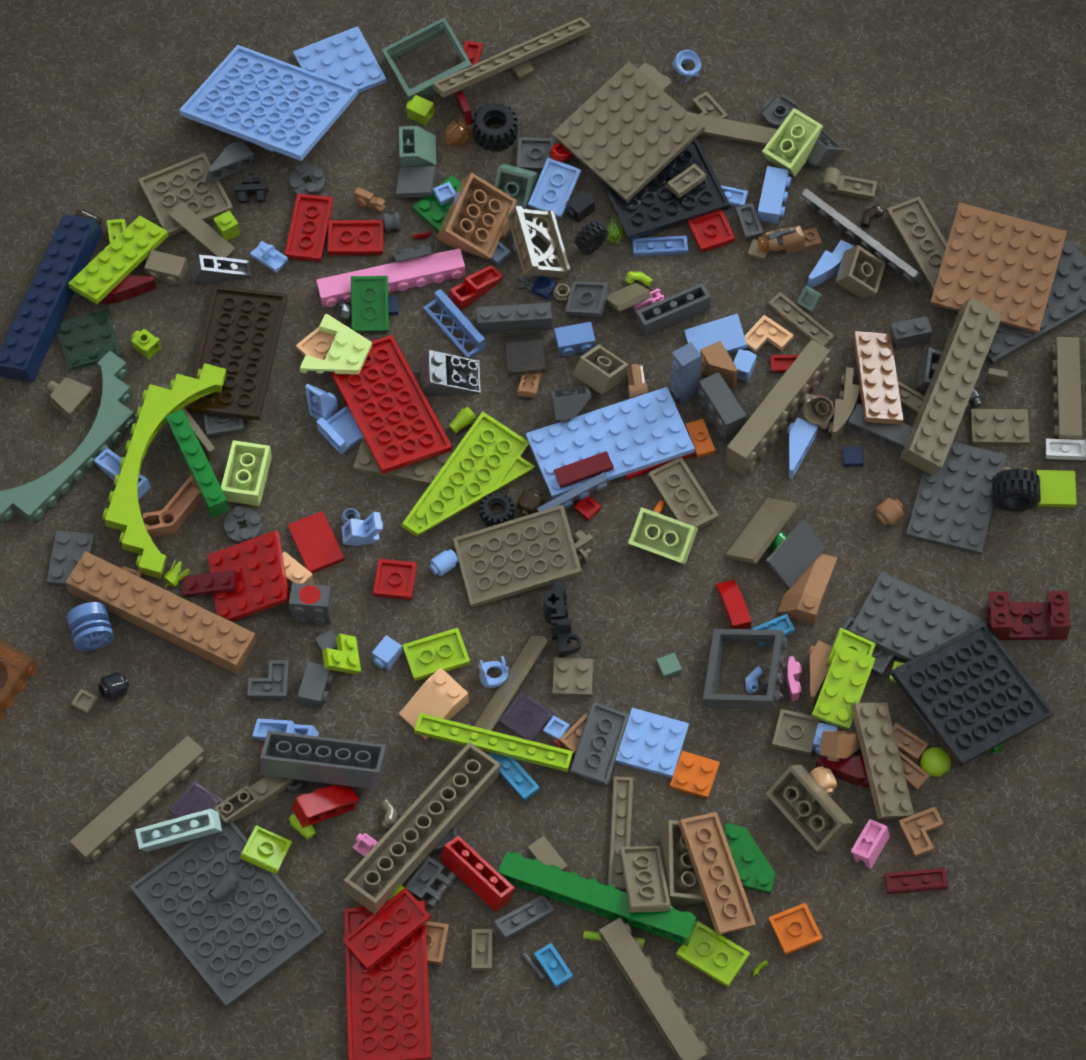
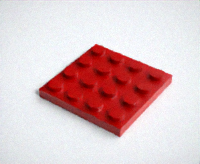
[207,530,290,622]

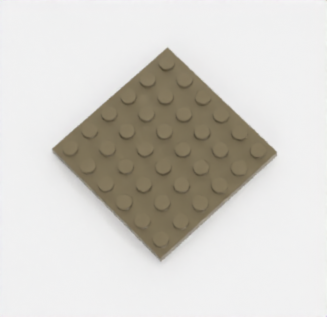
[552,61,705,202]

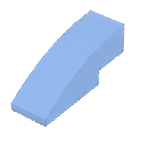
[807,240,854,288]
[94,448,151,500]
[252,719,319,741]

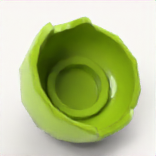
[920,747,952,777]

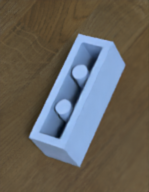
[758,166,791,224]

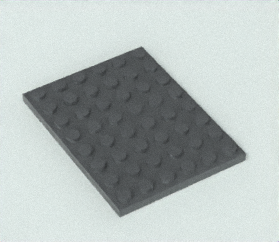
[129,819,325,1008]

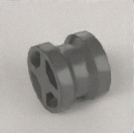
[384,212,400,232]

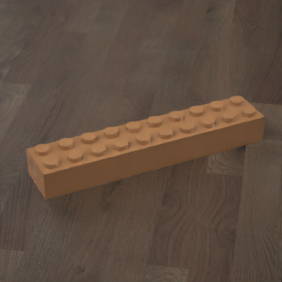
[66,551,256,674]

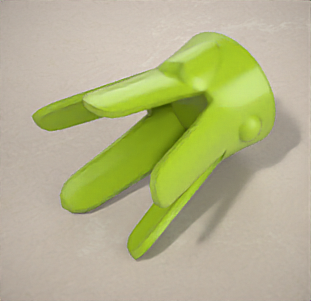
[163,560,190,588]

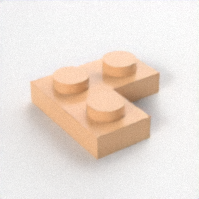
[745,315,794,353]

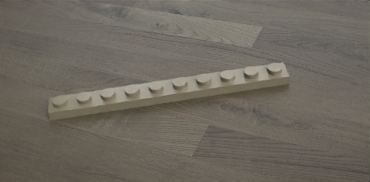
[433,17,591,98]

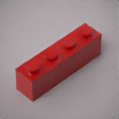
[440,835,515,912]

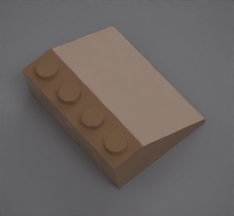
[436,172,517,260]

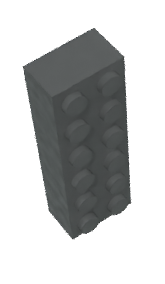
[260,731,386,790]

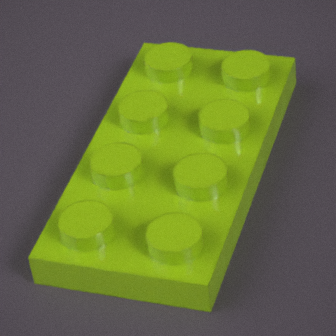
[811,644,876,731]

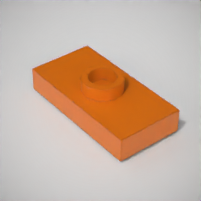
[685,419,715,458]

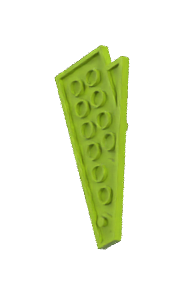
[401,412,535,537]

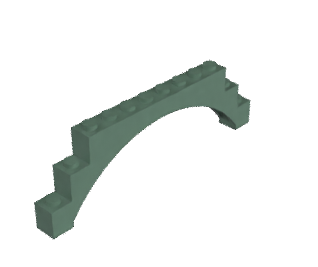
[0,351,136,524]

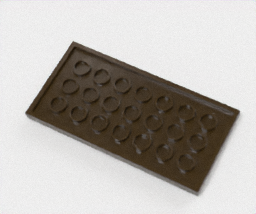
[186,286,287,421]

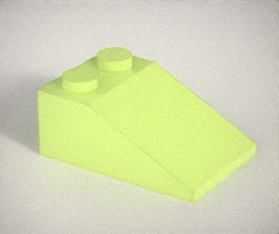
[762,108,823,177]

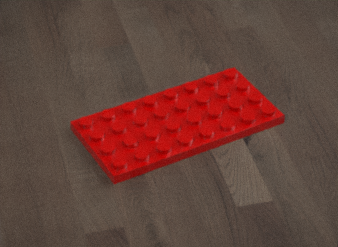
[323,335,452,474]
[344,901,432,1060]

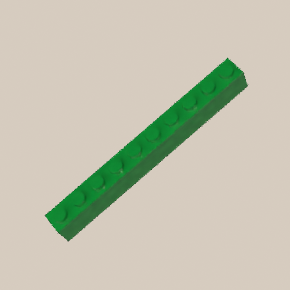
[498,852,697,946]

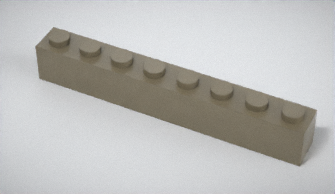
[70,735,206,864]
[599,918,708,1060]

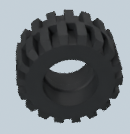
[472,102,518,151]
[992,469,1041,511]

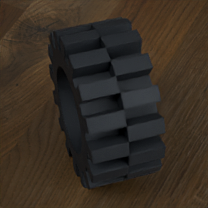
[574,220,609,255]
[480,492,514,526]

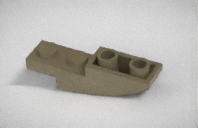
[828,367,860,441]
[214,776,294,824]

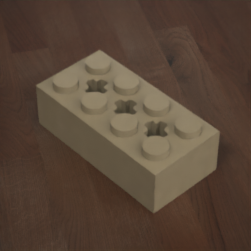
[765,765,853,852]

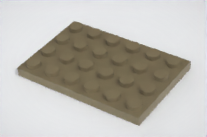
[453,504,583,608]

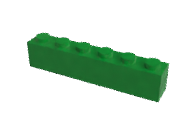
[165,409,229,518]

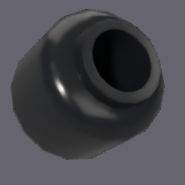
[98,672,129,701]

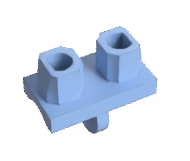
[250,241,288,273]

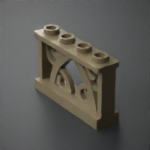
[507,206,570,280]

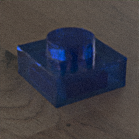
[531,276,557,300]

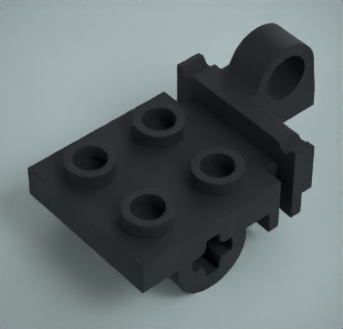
[544,581,581,658]

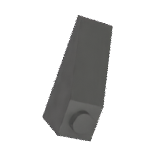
[206,140,254,184]
[191,255,252,284]

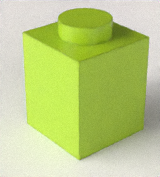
[406,95,435,126]
[214,210,240,241]

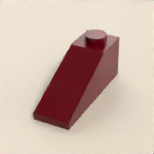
[100,275,156,304]
[815,756,870,788]

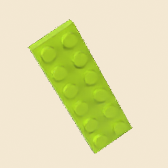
[68,216,168,304]

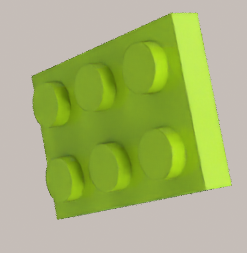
[402,628,470,682]
[676,921,750,988]

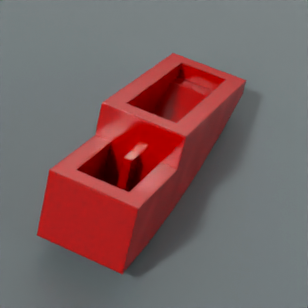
[447,265,504,310]
[716,579,752,629]

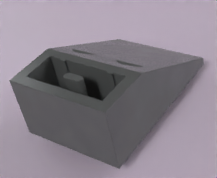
[419,350,481,396]

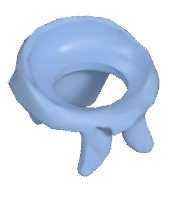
[672,50,701,82]
[478,656,509,688]

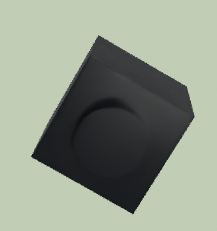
[566,190,595,223]

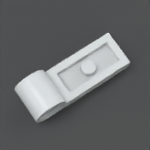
[1045,439,1086,460]

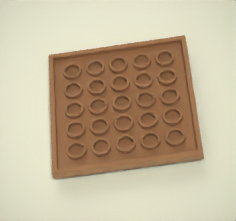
[930,202,1067,334]

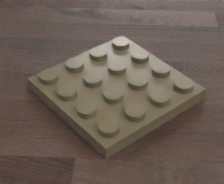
[138,153,234,238]

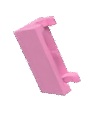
[851,819,890,869]

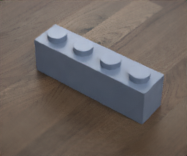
[670,342,702,404]

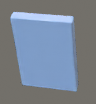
[527,158,581,219]
[684,313,748,354]

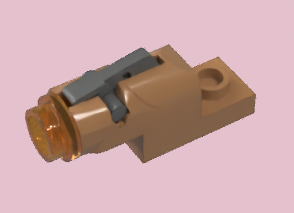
[758,225,822,254]

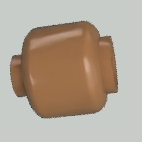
[875,498,904,526]

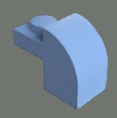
[341,512,383,546]

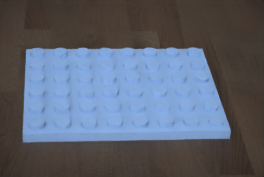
[179,45,358,161]

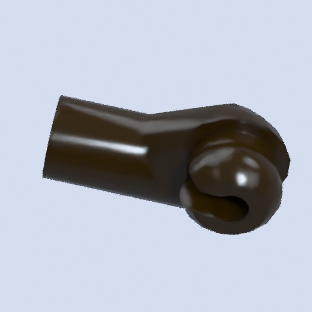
[861,205,883,228]

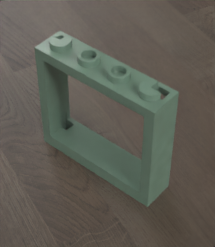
[382,17,472,100]

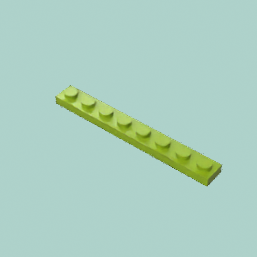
[414,713,573,772]

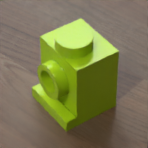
[131,329,162,360]

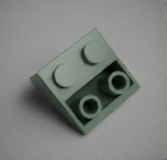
[399,126,437,167]

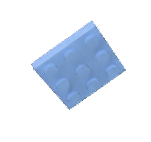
[615,708,689,778]

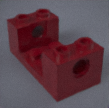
[986,591,1071,640]

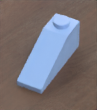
[305,384,338,420]
[787,418,818,479]

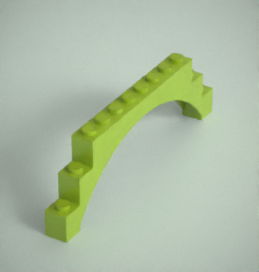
[103,363,226,579]

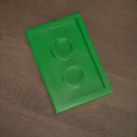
[351,276,389,332]

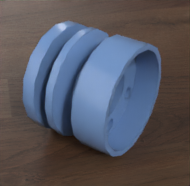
[66,602,114,651]

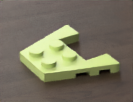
[300,314,372,375]

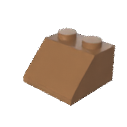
[700,341,738,390]

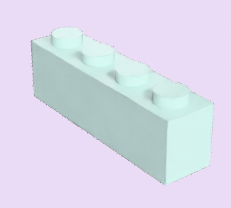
[135,809,222,852]

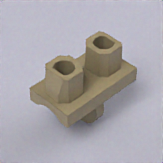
[573,530,593,563]

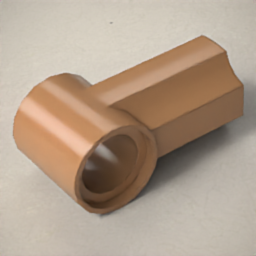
[626,364,648,399]

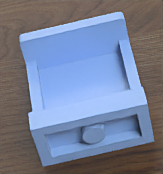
[316,406,362,454]

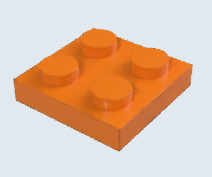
[670,751,720,800]
[768,903,823,955]

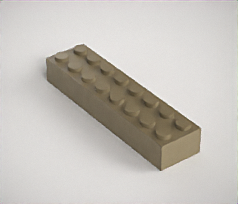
[726,339,831,476]

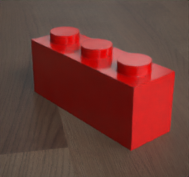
[292,784,359,828]

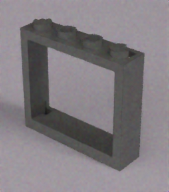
[703,629,788,710]

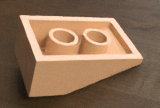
[399,668,469,740]

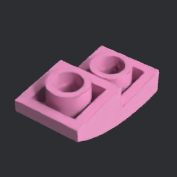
[787,656,802,702]

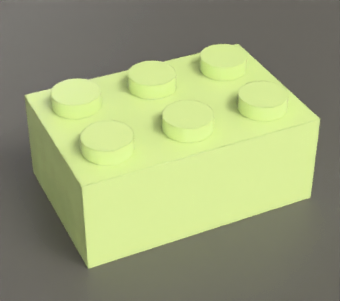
[221,440,272,506]
[628,507,698,564]

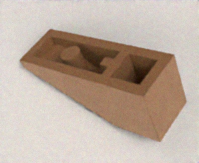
[807,640,832,705]
[819,731,861,761]

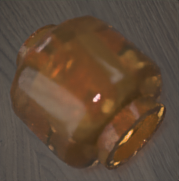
[443,120,470,147]

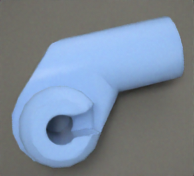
[745,666,764,694]

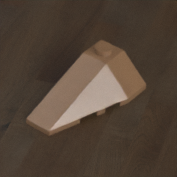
[778,553,837,625]

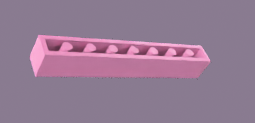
[316,248,466,307]

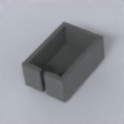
[697,372,746,443]

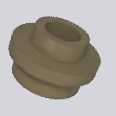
[553,283,571,301]

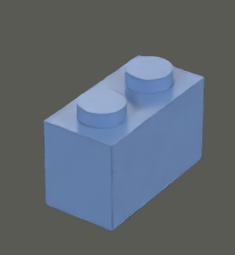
[554,322,595,356]

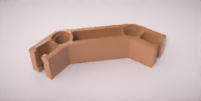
[143,473,203,538]

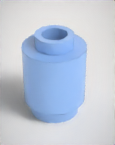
[429,549,459,576]

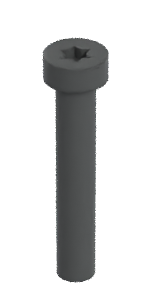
[522,953,547,981]

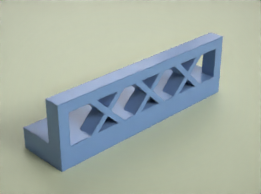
[423,289,485,359]

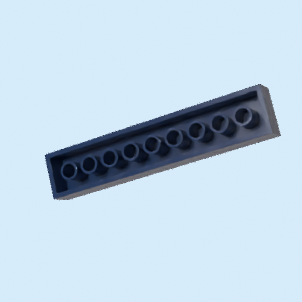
[0,215,103,382]

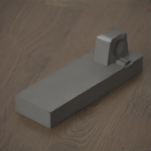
[493,895,555,941]

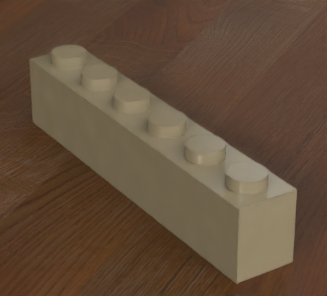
[1051,337,1082,440]

